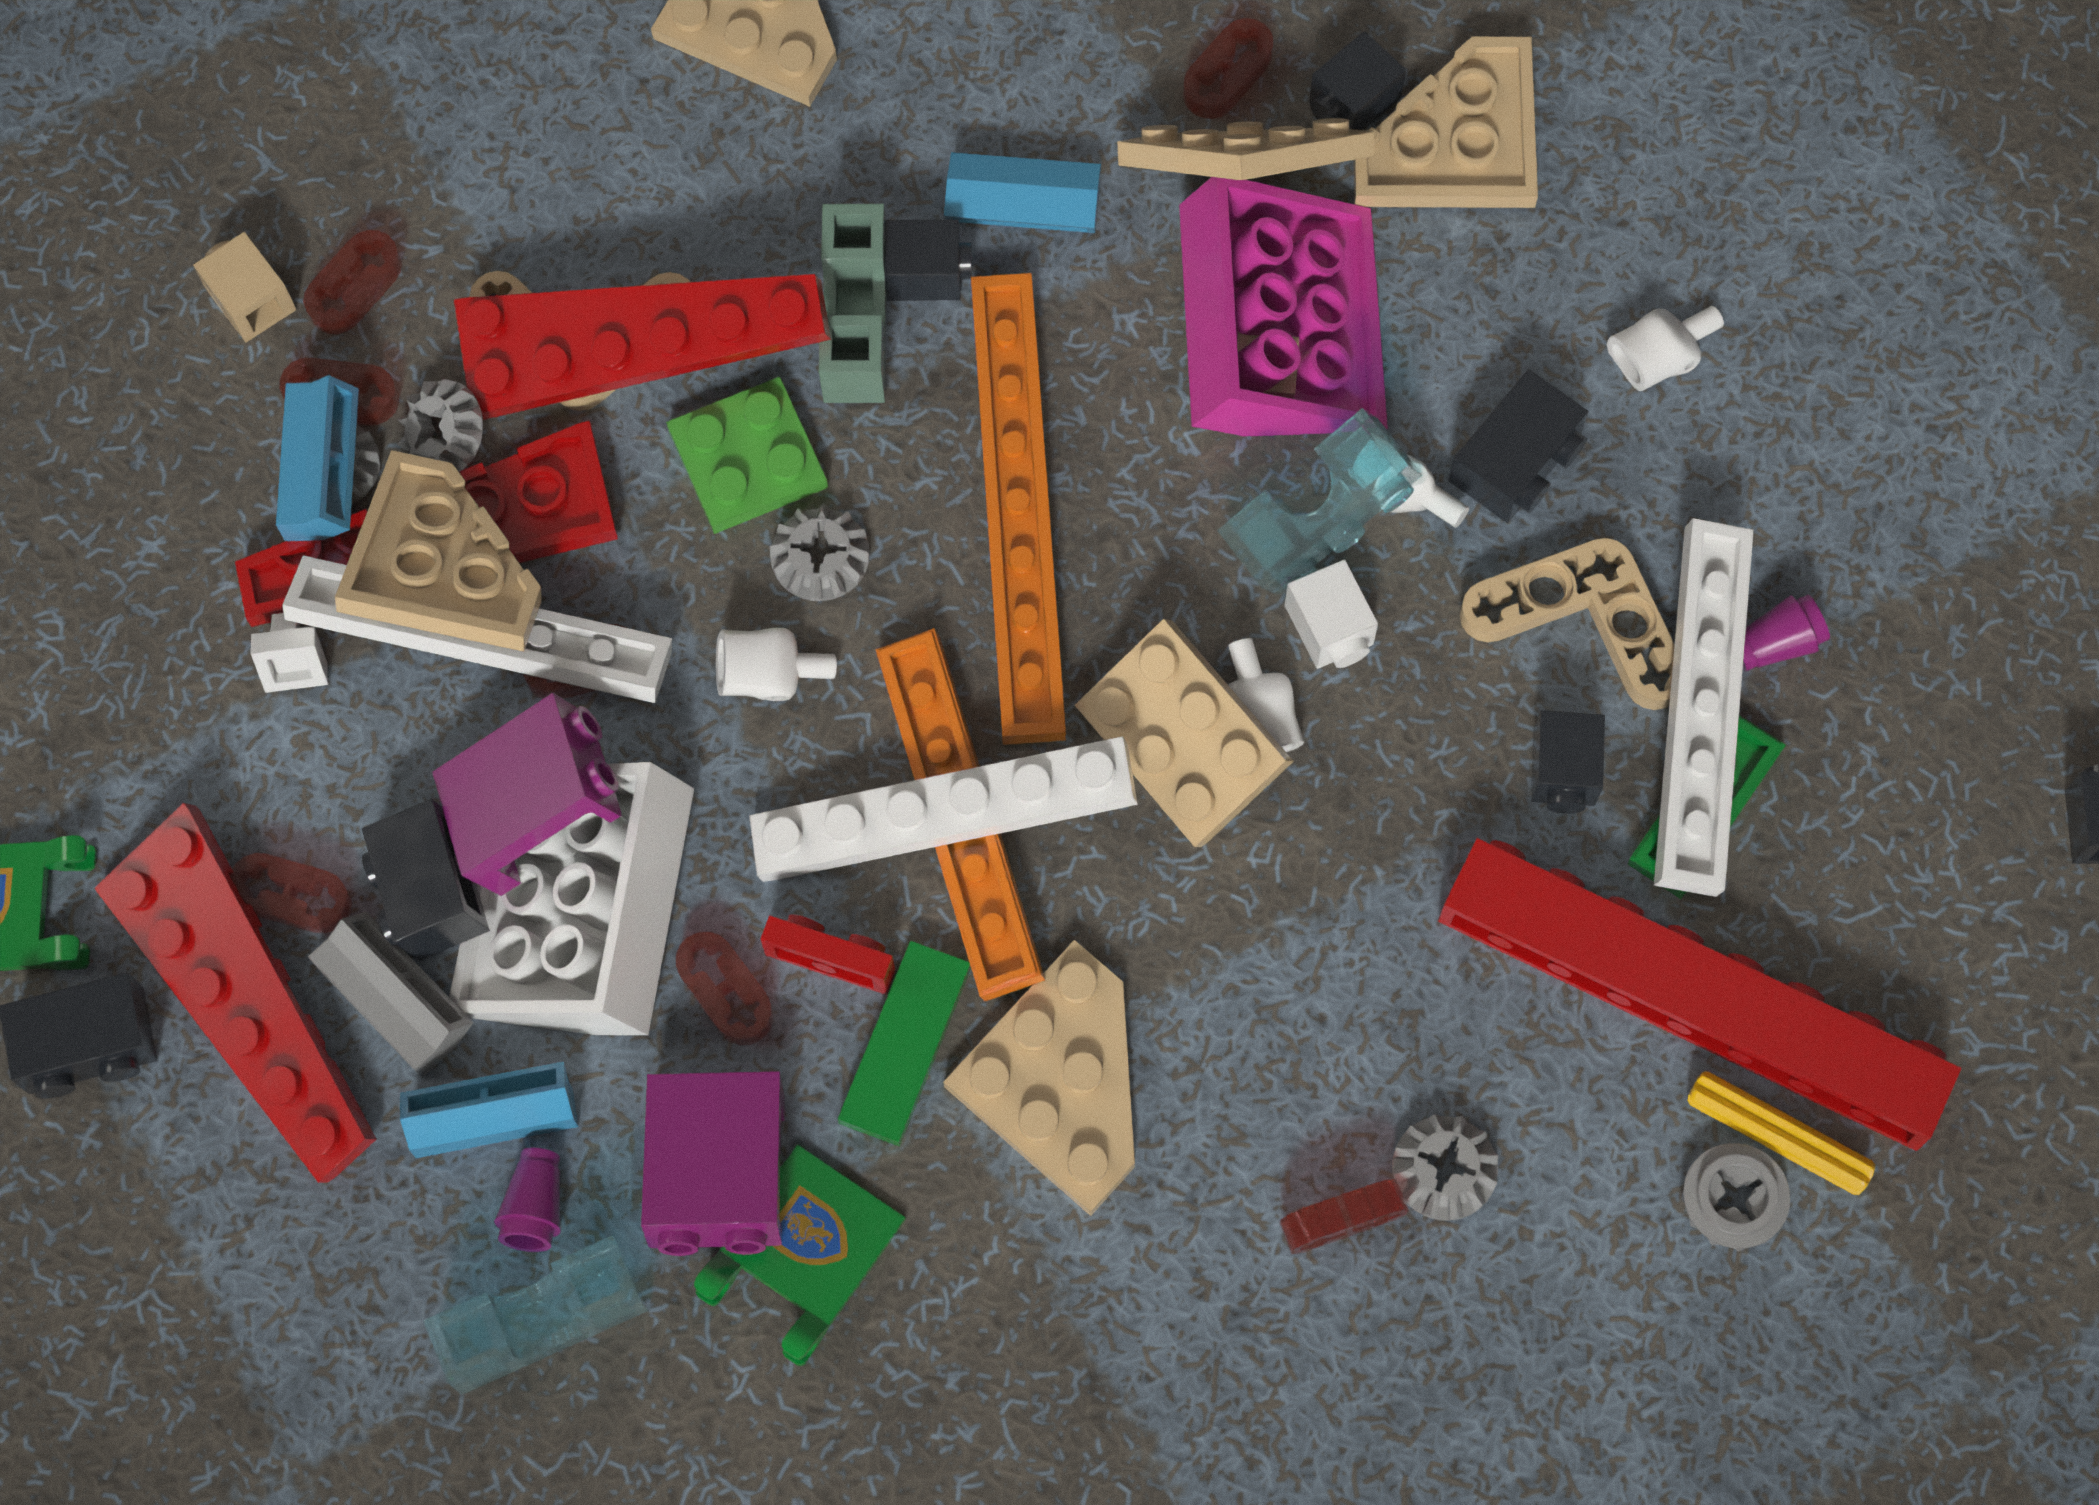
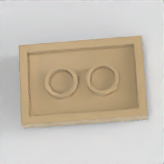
[1075,619,1294,847]

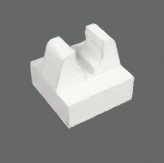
[251,613,328,693]

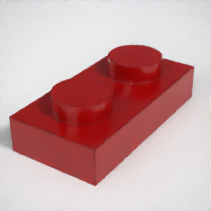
[760,914,896,995]

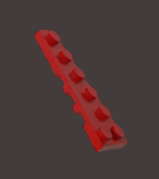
[454,274,831,420]
[235,420,618,627]
[94,803,377,1183]

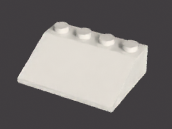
[449,762,694,1035]

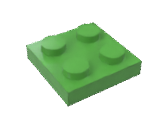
[666,377,828,534]

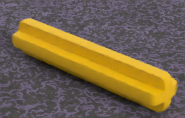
[1687,1071,1876,1195]

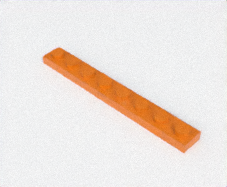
[971,273,1066,745]

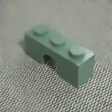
[818,204,887,403]

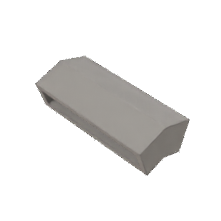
[308,912,473,1078]

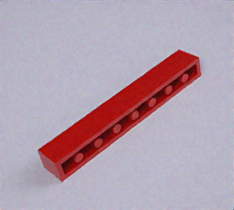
[1438,838,1961,1151]

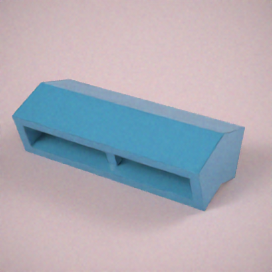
[944,152,1101,233]
[276,375,359,541]
[400,1061,579,1158]

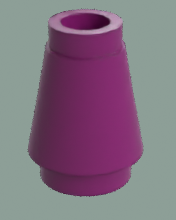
[1743,594,1830,672]
[494,1148,561,1252]

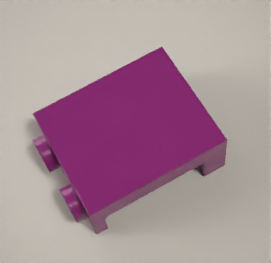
[432,693,622,896]
[641,1071,785,1256]

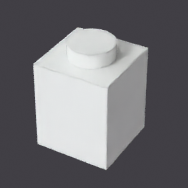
[1284,559,1378,669]

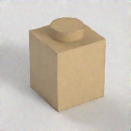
[193,232,297,343]

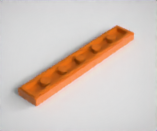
[875,628,1046,1001]

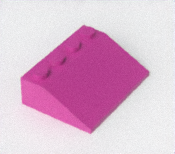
[1179,177,1388,436]

